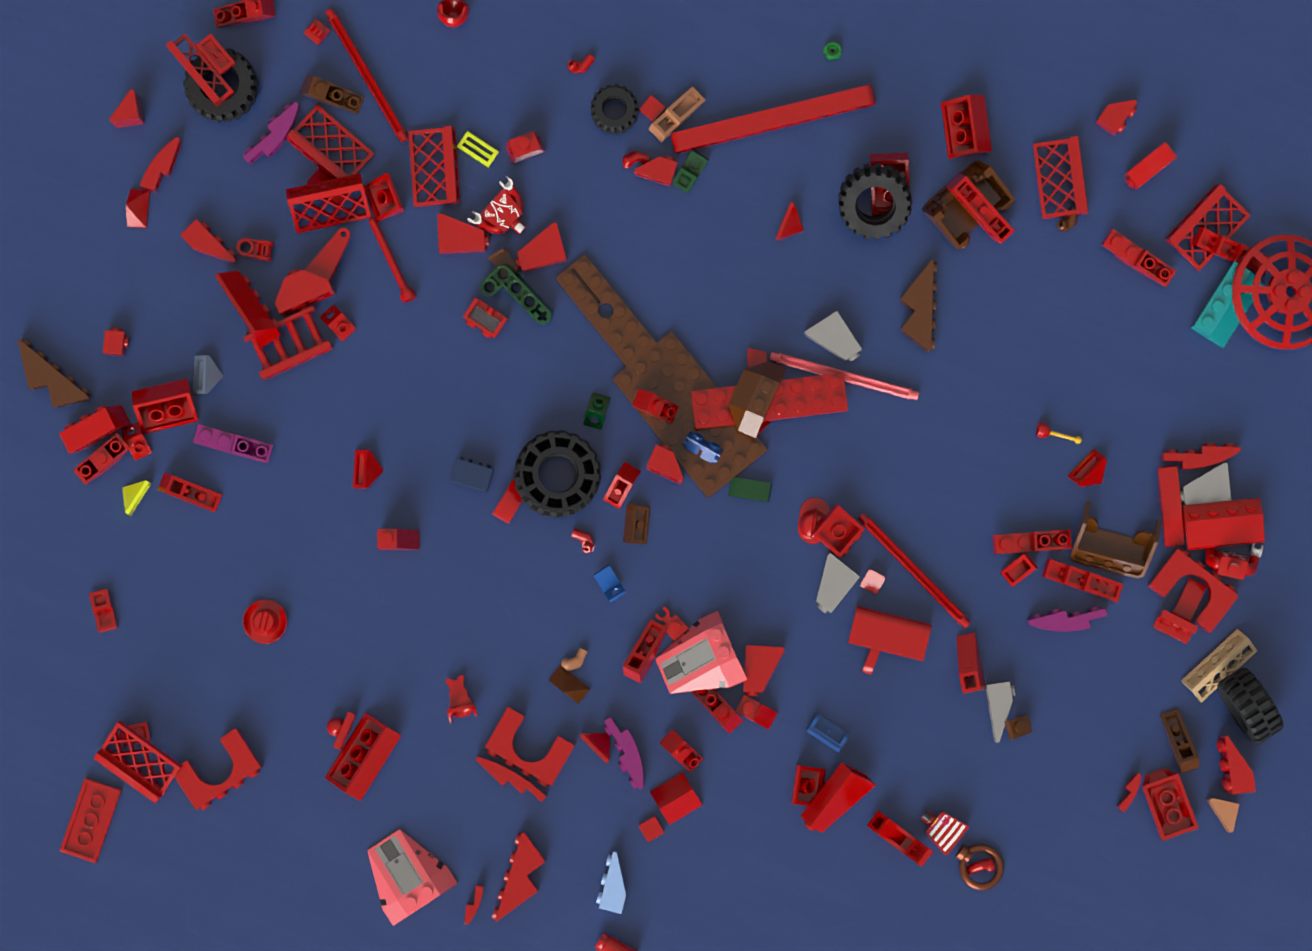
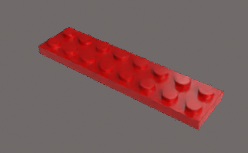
[691,372,848,430]

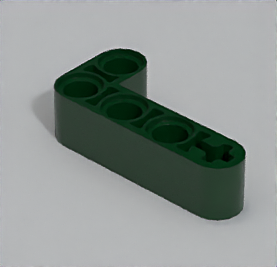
[481,264,554,324]

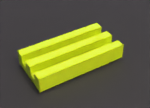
[457,131,499,168]

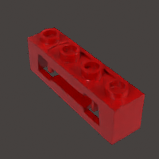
[946,174,1015,244]

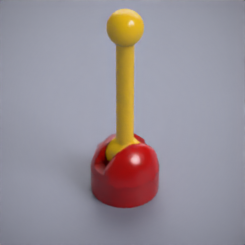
[1036,422,1082,444]

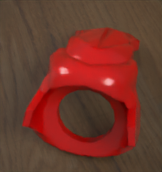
[445,675,478,723]

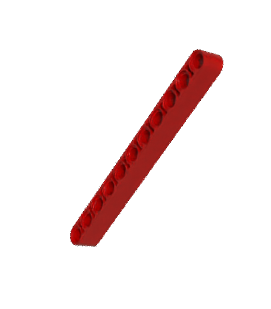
[670,85,876,154]

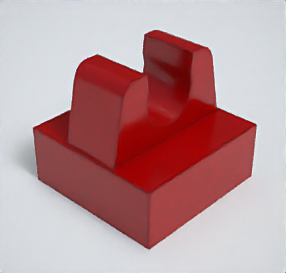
[303,18,330,46]

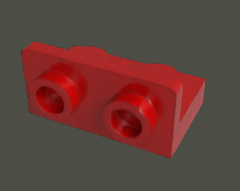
[1153,609,1198,644]

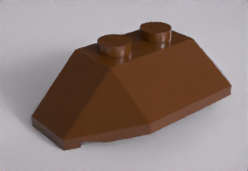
[728,361,786,439]

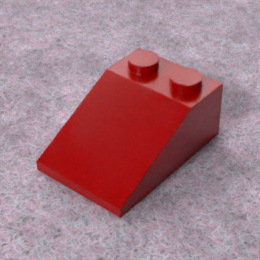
[870,152,910,216]

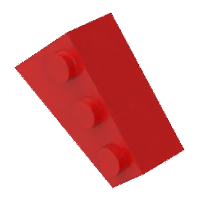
[59,405,132,454]

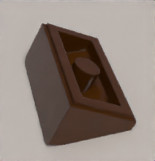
[623,504,650,545]

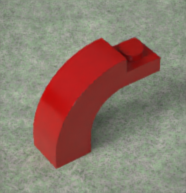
[867,811,933,867]

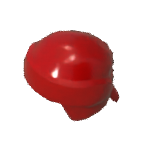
[437,0,469,27]

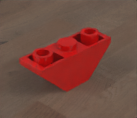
[73,433,130,485]

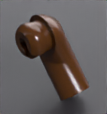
[1057,207,1078,232]

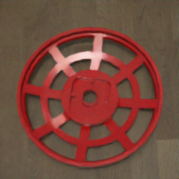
[1232,235,1312,350]

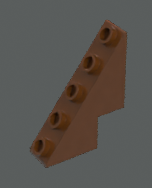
[899,259,937,353]
[17,338,91,408]

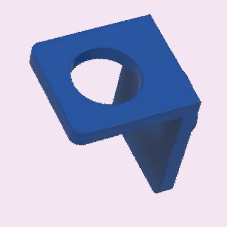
[593,565,626,602]

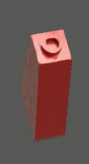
[801,762,876,833]

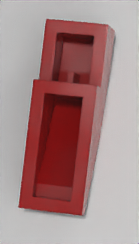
[140,137,182,193]

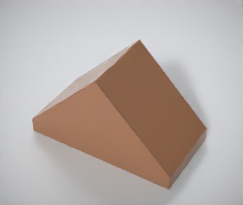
[1206,797,1239,833]

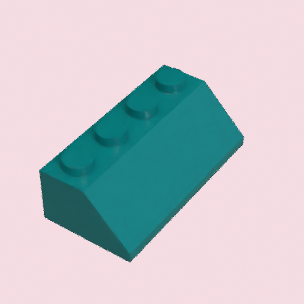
[1191,261,1264,348]

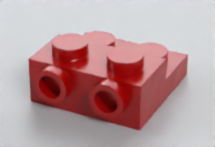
[811,504,864,558]

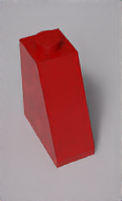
[1124,142,1177,190]
[437,214,489,254]
[515,222,567,273]
[377,529,419,550]
[743,645,784,696]

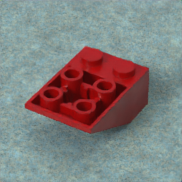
[1216,735,1256,794]

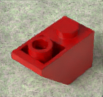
[1095,100,1138,136]
[632,389,679,424]
[659,729,704,773]

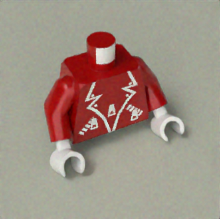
[468,176,526,235]
[1205,543,1263,580]

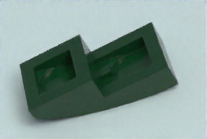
[672,149,709,194]
[728,477,772,502]

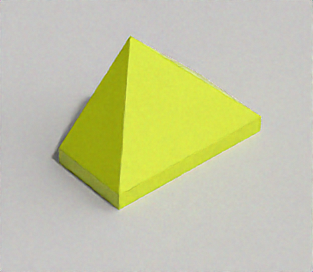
[122,480,152,516]

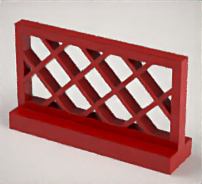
[287,104,375,179]
[408,126,461,207]
[1033,136,1089,219]
[286,173,371,233]
[1164,184,1251,271]
[93,720,182,804]

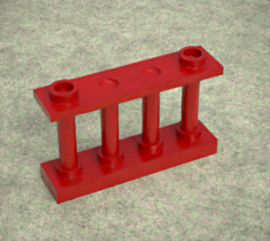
[243,305,333,381]

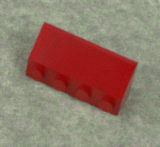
[215,270,281,348]
[1182,498,1265,550]
[325,712,402,801]

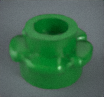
[823,42,842,60]

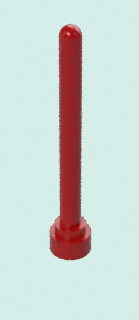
[369,218,417,303]

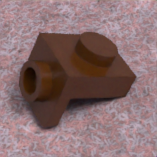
[1004,714,1033,740]

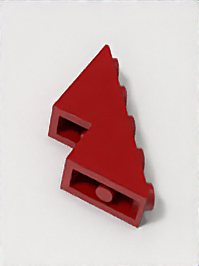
[492,831,546,922]

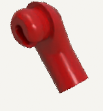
[567,53,595,73]
[622,151,650,168]
[571,528,594,553]
[966,858,996,875]

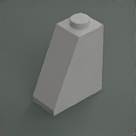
[804,311,862,361]
[1180,463,1232,505]
[816,553,860,614]

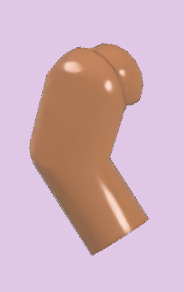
[561,648,588,671]

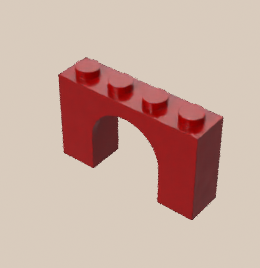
[1147,548,1239,633]
[485,707,575,787]
[171,728,263,811]

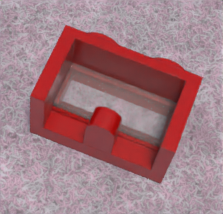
[463,298,509,339]

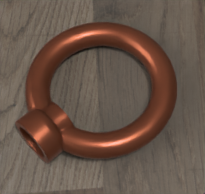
[955,844,1004,891]

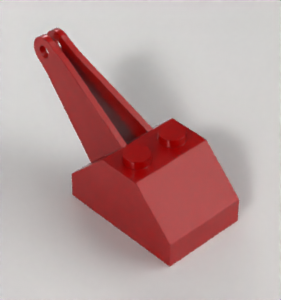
[275,228,351,317]

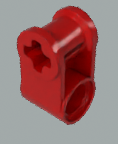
[237,238,275,262]

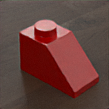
[634,155,678,187]
[603,462,641,509]

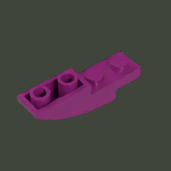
[243,102,300,165]
[192,424,273,463]
[1027,606,1107,632]
[603,717,643,790]

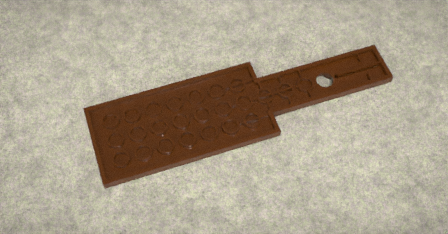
[555,255,768,498]

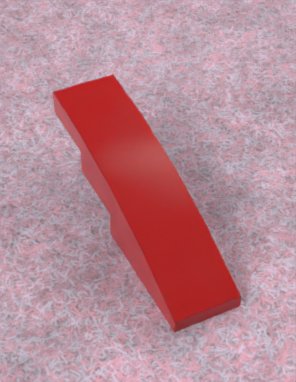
[1193,227,1269,276]
[1157,465,1184,547]
[1042,559,1123,602]
[475,756,547,802]

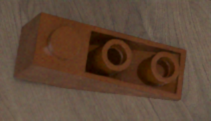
[300,76,364,115]

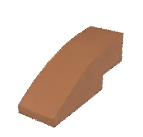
[649,86,705,143]

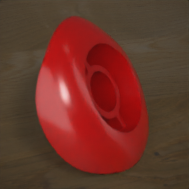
[243,600,287,644]

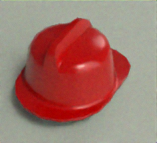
[798,498,830,544]

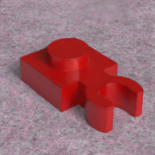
[655,607,689,641]

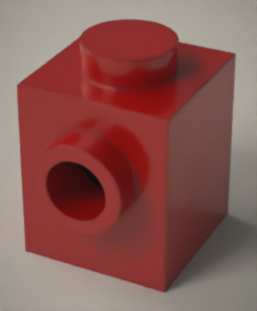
[103,327,129,356]

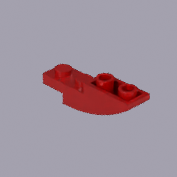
[1101,229,1176,287]
[1161,443,1241,470]
[992,529,1072,554]

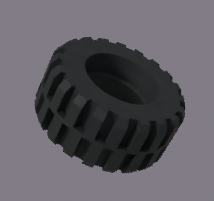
[183,48,259,123]
[838,163,912,240]
[1217,668,1284,744]

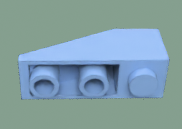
[596,851,626,914]

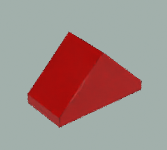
[1000,552,1038,587]

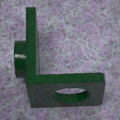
[583,393,611,430]

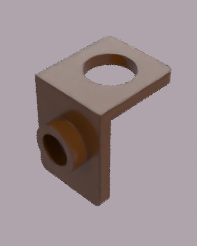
[487,247,518,278]

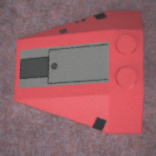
[655,611,748,694]
[367,829,458,926]

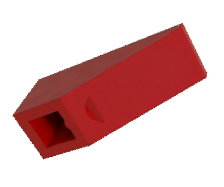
[213,0,276,28]
[180,219,238,264]
[956,633,986,693]
[691,688,743,734]

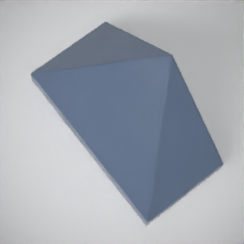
[193,355,224,394]

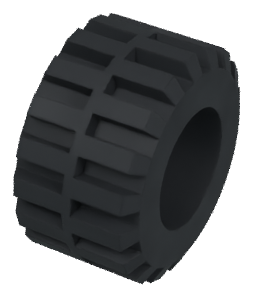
[591,84,639,135]

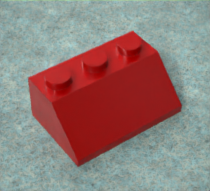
[941,95,992,159]
[132,378,199,434]
[646,443,683,485]

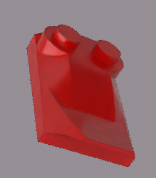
[1142,767,1199,841]

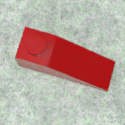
[157,472,222,512]
[623,619,668,683]

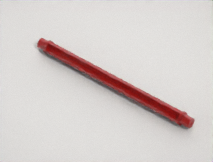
[325,8,409,143]
[858,512,971,628]

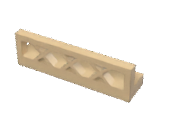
[1181,629,1257,703]

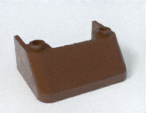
[1071,501,1161,578]

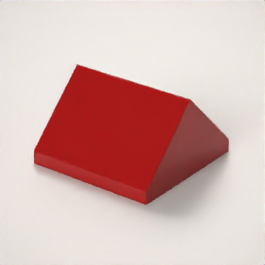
[109,89,144,128]
[364,172,405,222]
[791,765,826,806]
[650,772,702,825]

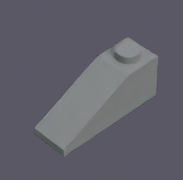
[986,682,1015,742]

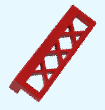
[166,33,234,107]

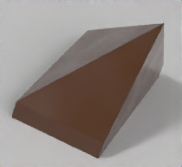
[549,665,590,704]

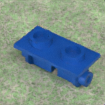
[682,431,723,464]

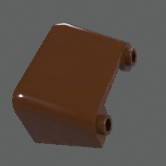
[922,161,1016,250]

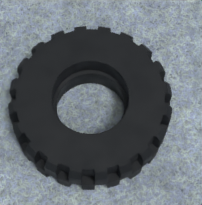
[514,430,601,518]

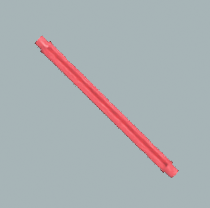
[769,352,919,400]

